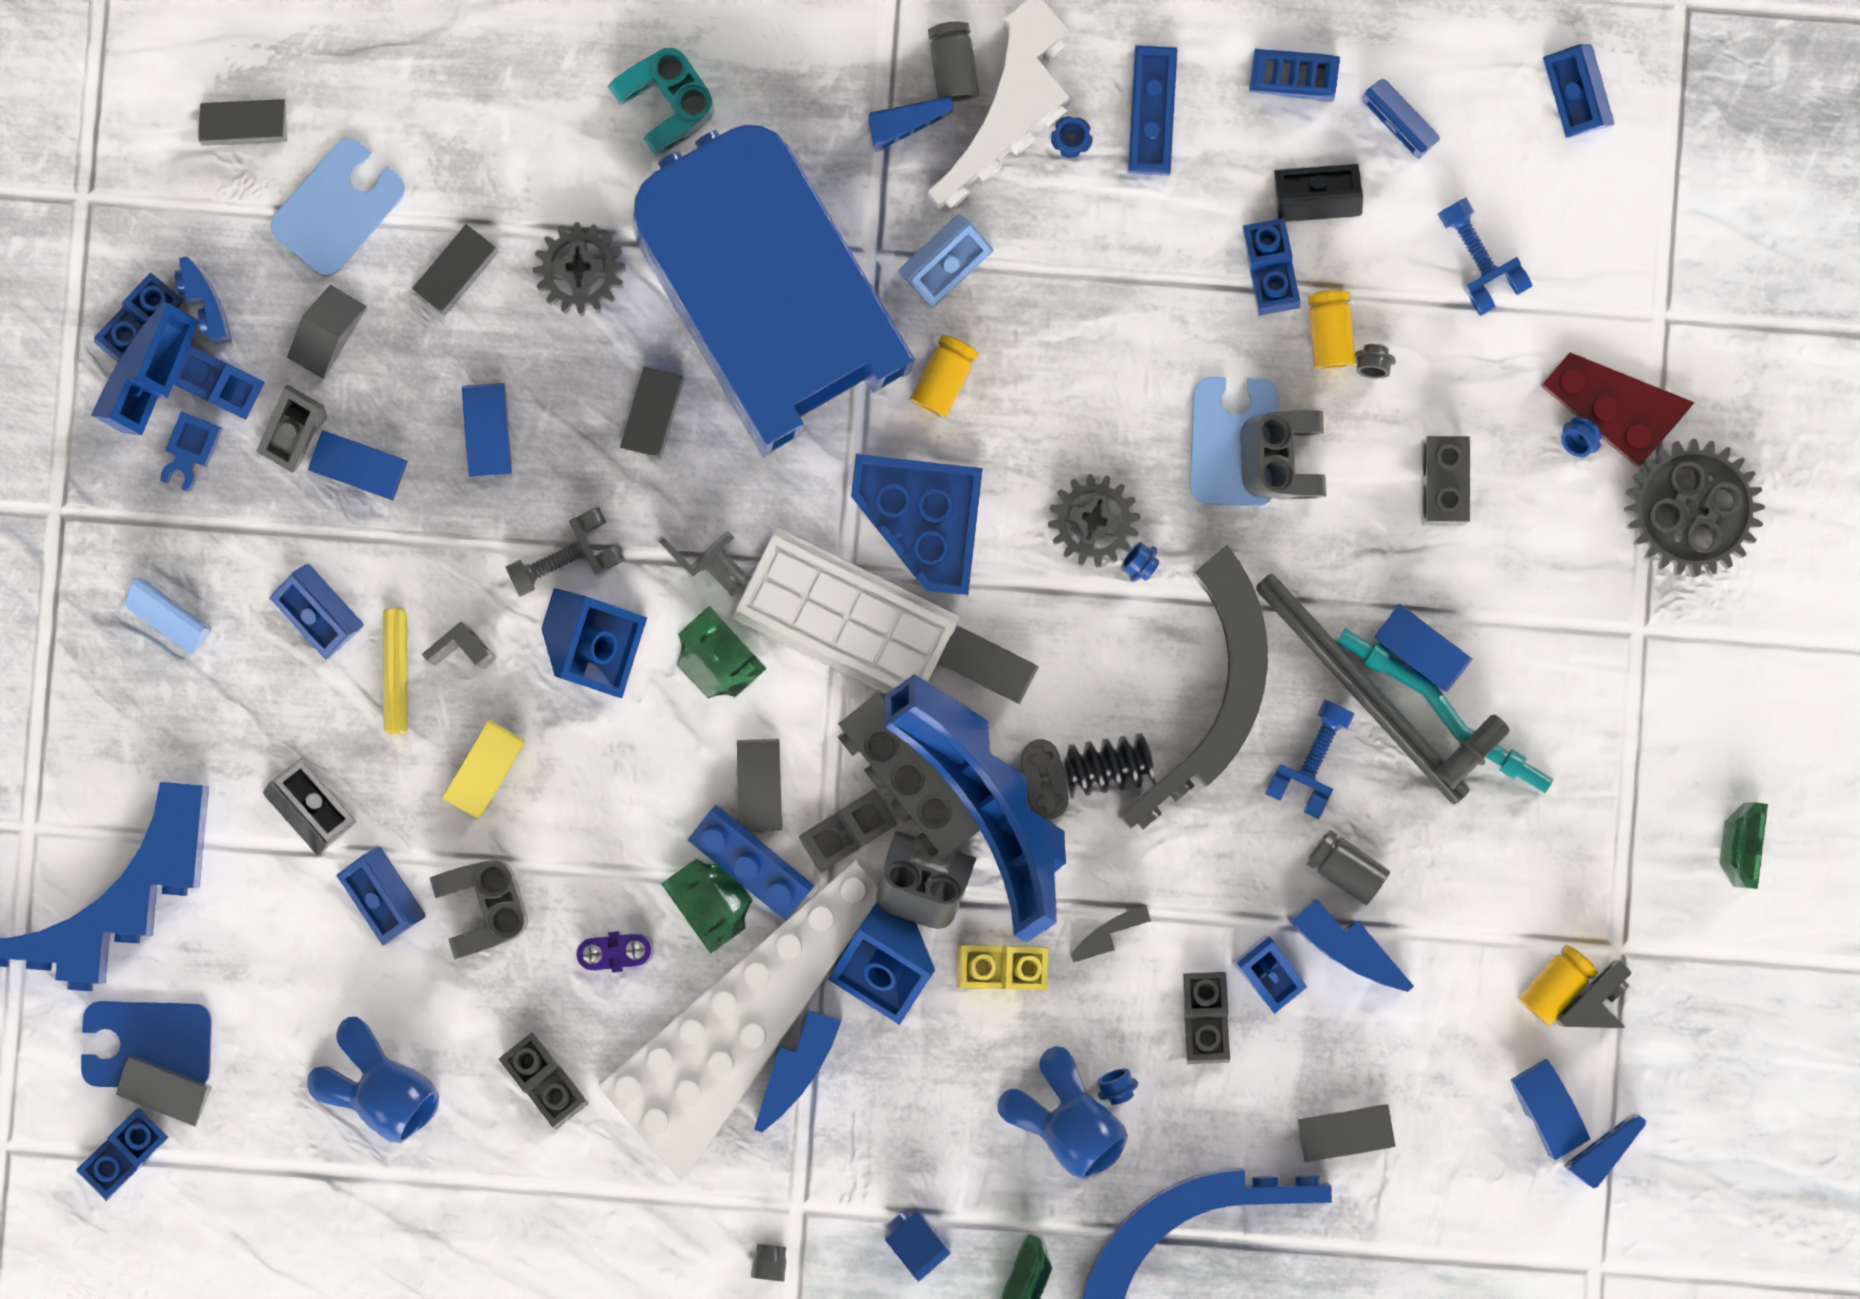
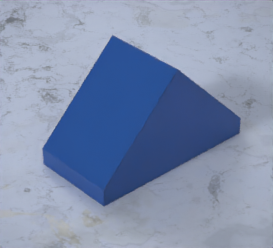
[1232,936,1307,1014]

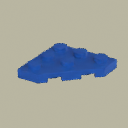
[851,454,983,596]

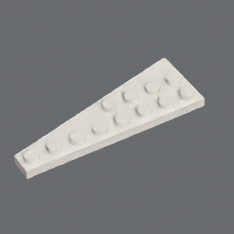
[598,861,878,1182]

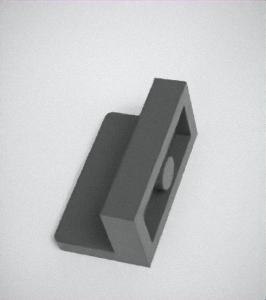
[422,621,497,669]

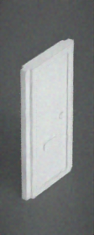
[732,527,960,694]

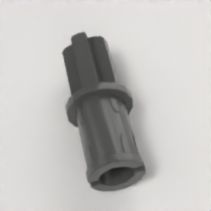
[1434,714,1510,790]

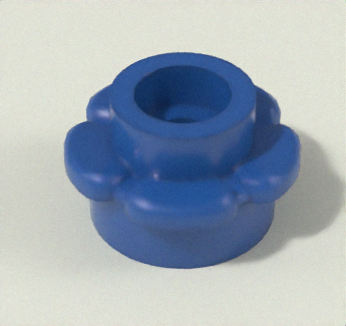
[1051,116,1093,158]
[1561,417,1602,457]
[1121,542,1159,582]
[1097,1068,1138,1105]

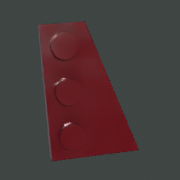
[1541,352,1695,468]

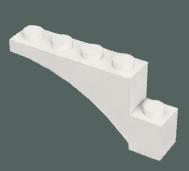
[928,0,1069,211]

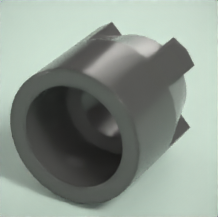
[750,1244,787,1282]

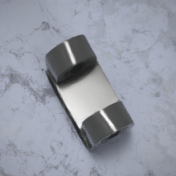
[1240,410,1327,499]
[876,830,977,929]
[429,860,528,960]

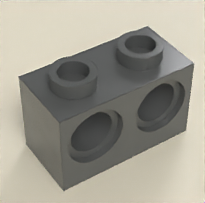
[1422,436,1470,526]

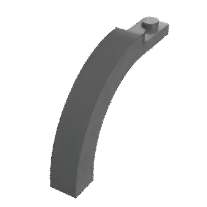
[1119,545,1268,829]

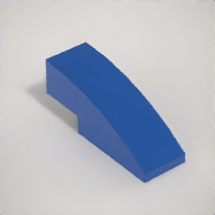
[91,302,199,436]
[1288,899,1414,992]
[754,1010,842,1132]

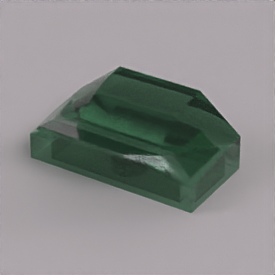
[677,606,767,698]
[1719,802,1768,889]
[661,859,753,954]
[1000,1230,1053,1299]

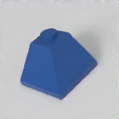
[541,588,647,699]
[828,901,935,1025]

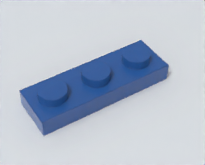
[687,805,814,921]

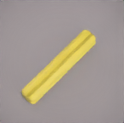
[383,608,408,734]

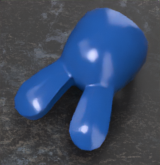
[307,1016,439,1143]
[997,1046,1128,1180]

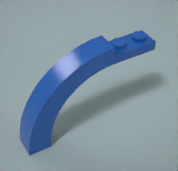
[1080,1168,1332,1299]

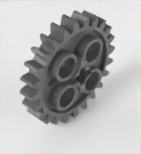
[1624,439,1765,578]

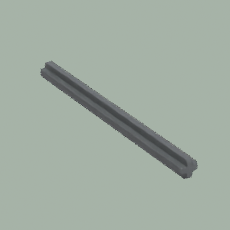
[1256,574,1470,804]

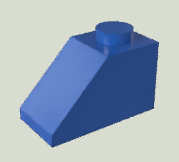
[885,1208,951,1282]

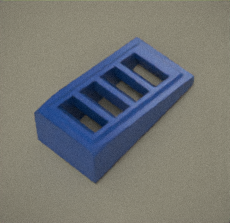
[1249,49,1340,103]
[868,97,953,152]
[1564,1114,1647,1189]

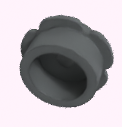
[1355,344,1396,379]

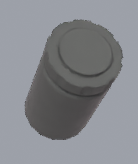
[928,21,980,102]
[1307,830,1391,906]

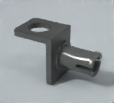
[657,531,751,597]

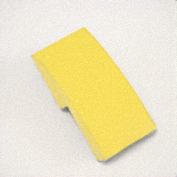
[442,719,525,819]
[956,945,1048,990]

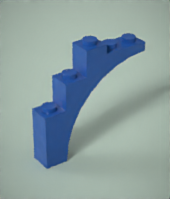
[885,674,1066,943]
[0,782,209,991]

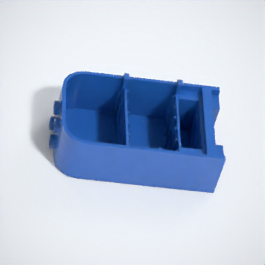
[633,125,915,458]

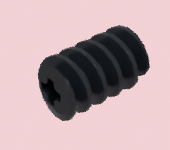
[1064,733,1156,799]

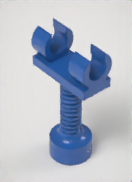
[1437,197,1532,316]
[1265,699,1355,819]

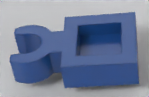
[161,411,223,492]

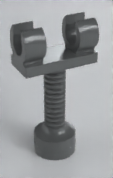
[505,507,625,597]

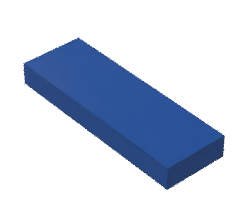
[1128,45,1178,176]

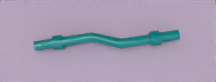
[1337,628,1554,793]

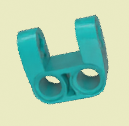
[608,48,714,157]

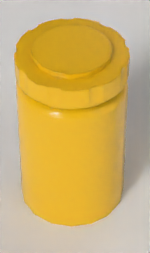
[1308,290,1356,369]
[909,335,979,418]
[1518,944,1598,1027]

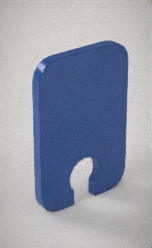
[81,1001,212,1087]

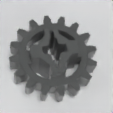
[533,222,626,316]
[1048,474,1140,568]

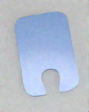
[271,139,405,276]
[1190,377,1279,506]

